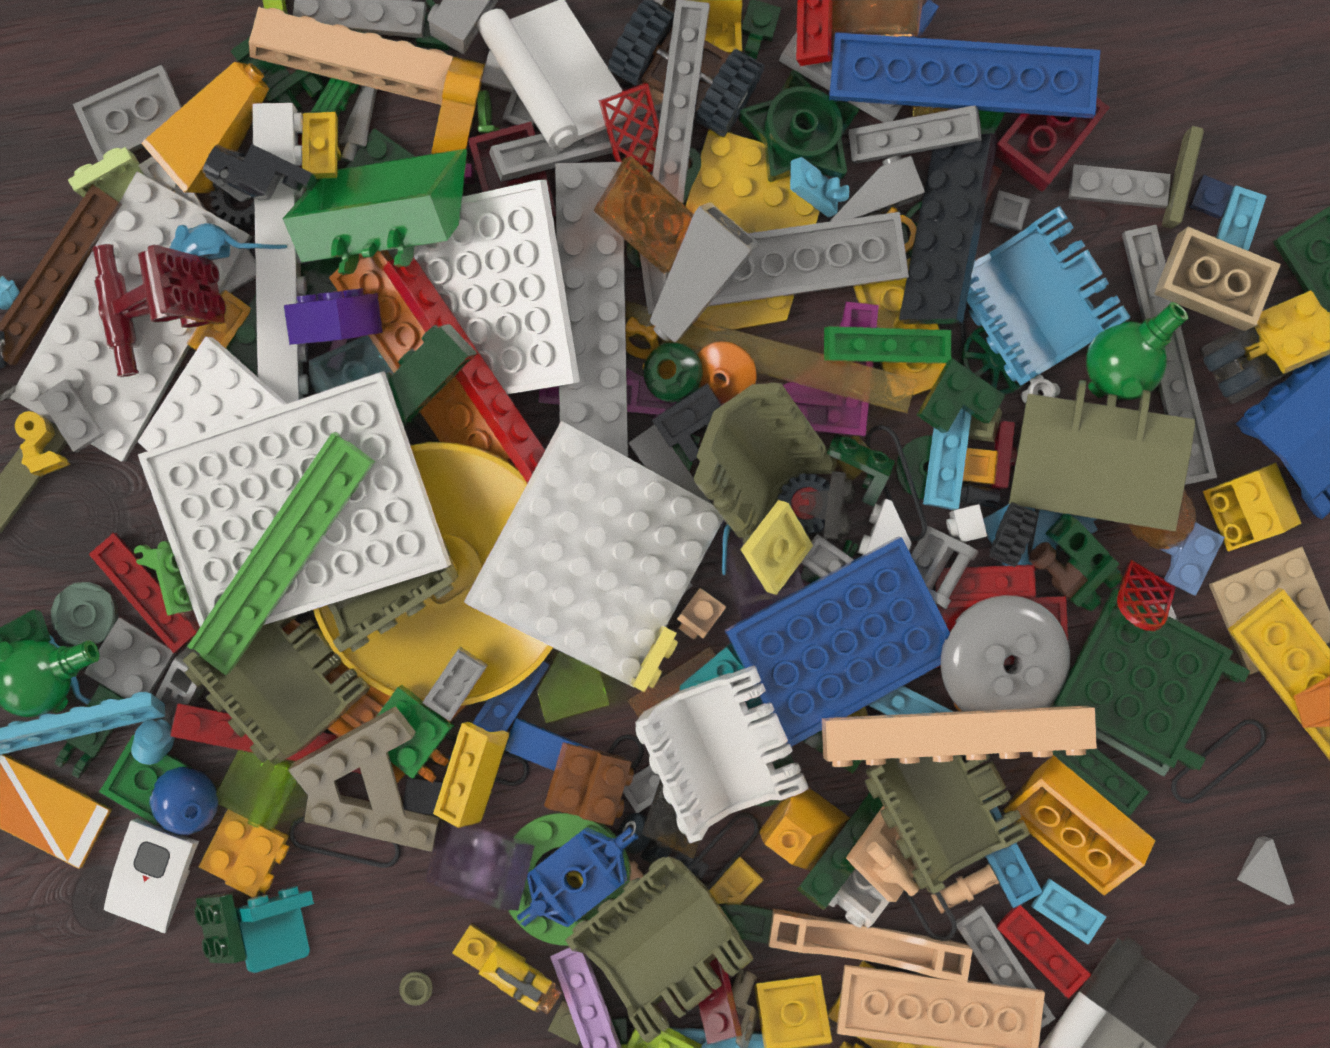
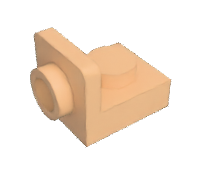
[677,588,726,640]

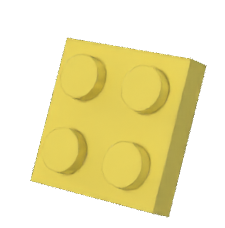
[741,500,813,595]
[630,625,678,692]

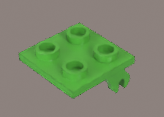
[134,541,193,616]

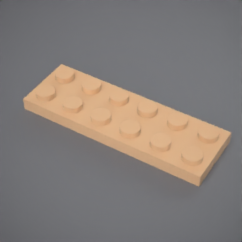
[836,965,1045,1048]

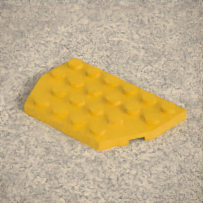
[674,129,820,333]

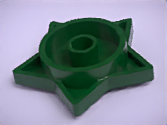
[738,69,860,182]

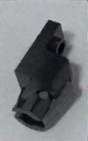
[203,144,317,202]

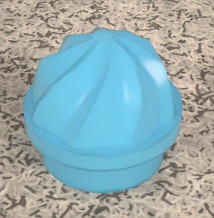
[0,276,20,310]

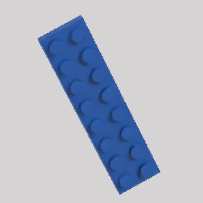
[829,32,1100,118]

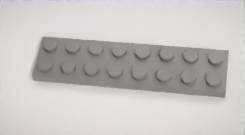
[639,212,909,315]

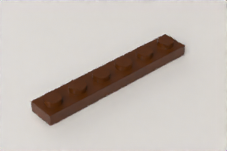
[0,184,122,366]

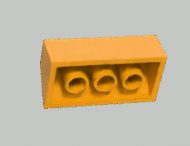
[1003,755,1156,895]

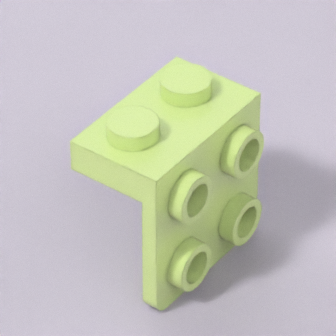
[68,147,144,202]

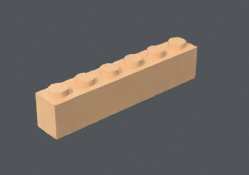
[249,7,453,105]

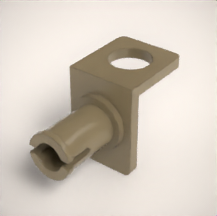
[731,969,759,1048]

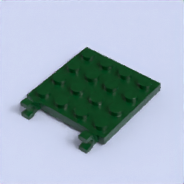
[1053,588,1250,770]

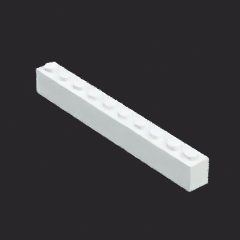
[253,103,309,404]

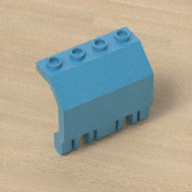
[967,206,1131,386]

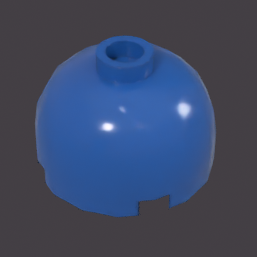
[149,767,219,835]

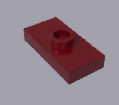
[990,421,1017,490]

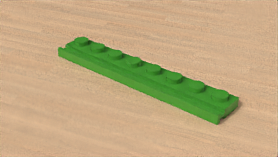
[187,432,375,676]

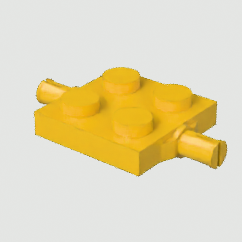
[1244,290,1330,374]

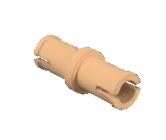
[931,864,999,914]

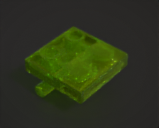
[217,750,297,831]

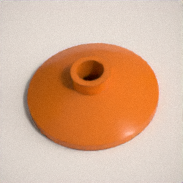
[697,341,757,404]

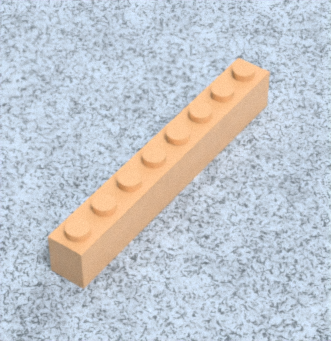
[822,706,1097,767]

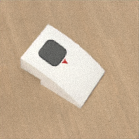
[104,818,199,933]

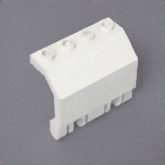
[635,666,809,843]

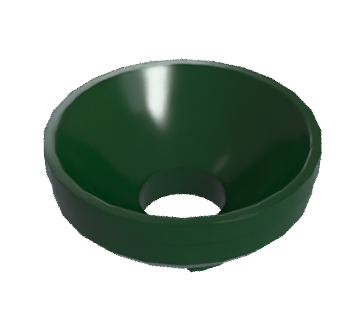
[643,342,703,403]

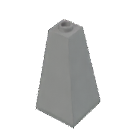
[650,202,761,342]

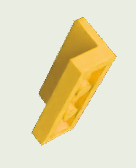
[433,722,509,828]

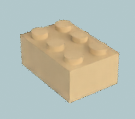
[1154,227,1281,331]

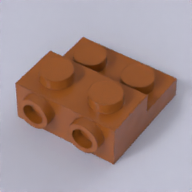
[544,742,634,826]

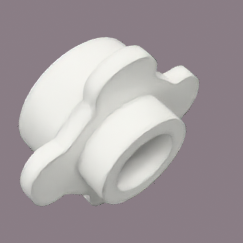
[1021,374,1060,403]

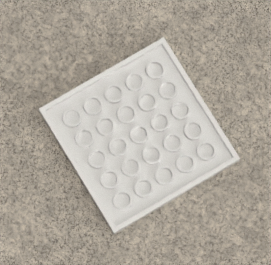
[387,180,580,394]
[464,421,723,687]

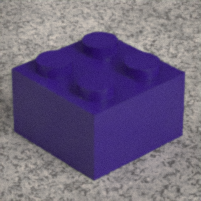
[284,288,383,345]

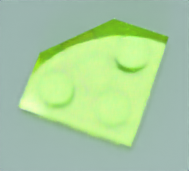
[537,651,610,723]

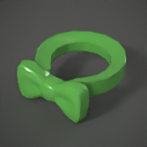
[477,90,500,134]

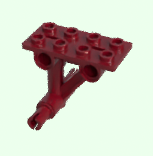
[92,244,226,378]

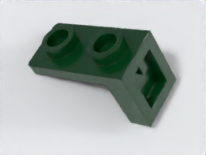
[827,434,895,507]

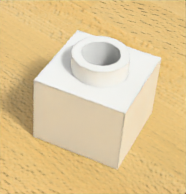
[946,504,987,542]

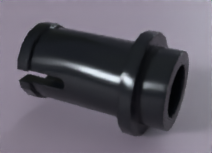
[960,481,1000,509]

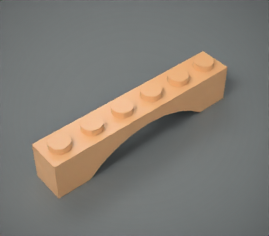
[768,908,973,983]

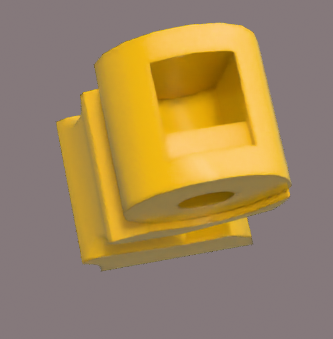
[15,411,71,476]

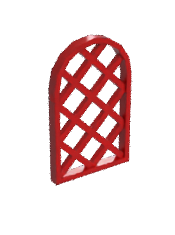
[598,83,659,176]
[1117,560,1176,631]

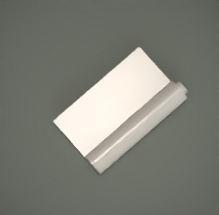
[476,0,636,149]

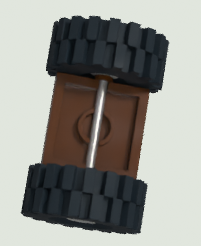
[608,0,765,137]

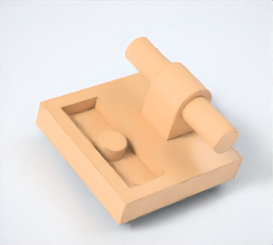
[846,806,920,902]

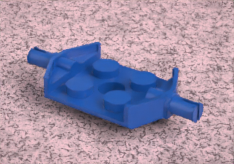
[517,827,638,927]

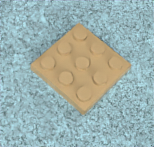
[1209,547,1330,675]

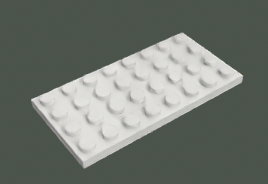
[10,171,252,462]

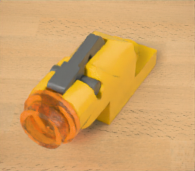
[452,923,561,1014]

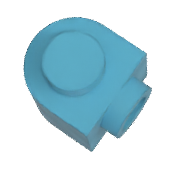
[131,719,175,765]

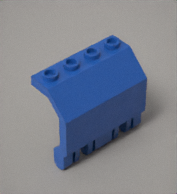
[1236,354,1330,519]

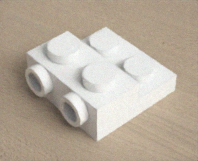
[829,868,890,928]

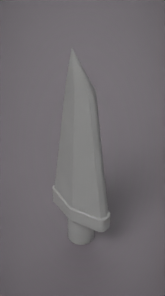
[339,85,377,163]

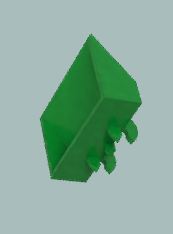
[282,149,467,275]

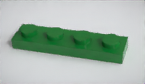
[824,326,951,364]

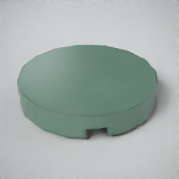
[51,582,118,646]

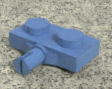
[1155,522,1225,596]

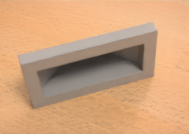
[1237,836,1295,905]

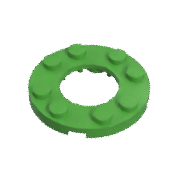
[501,812,631,946]

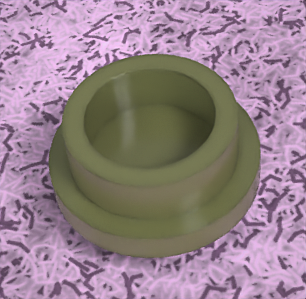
[399,971,433,1006]

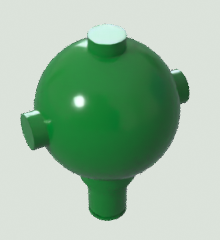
[1086,302,1188,401]
[0,639,100,717]

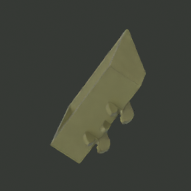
[1009,380,1195,531]

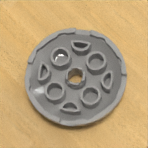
[941,595,1070,711]

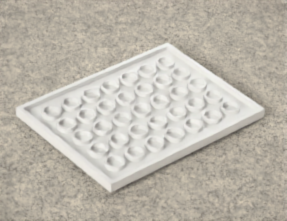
[138,371,451,627]

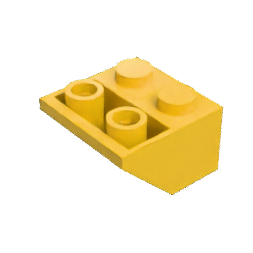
[1203,463,1301,551]

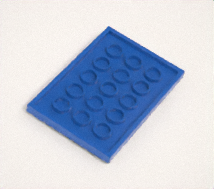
[724,536,950,747]

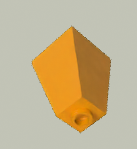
[141,62,269,193]
[759,788,850,871]

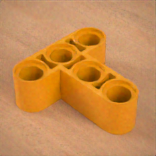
[431,56,486,154]

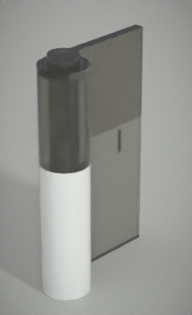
[1039,936,1200,1048]

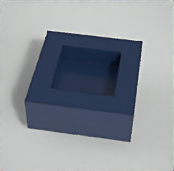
[1188,175,1233,219]

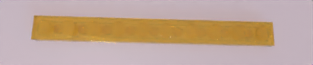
[625,301,917,413]

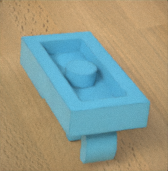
[790,157,849,217]

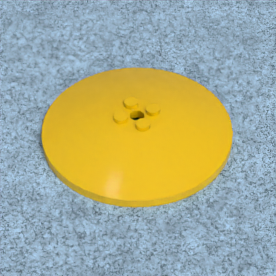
[313,442,553,706]

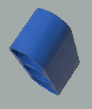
[505,718,592,771]

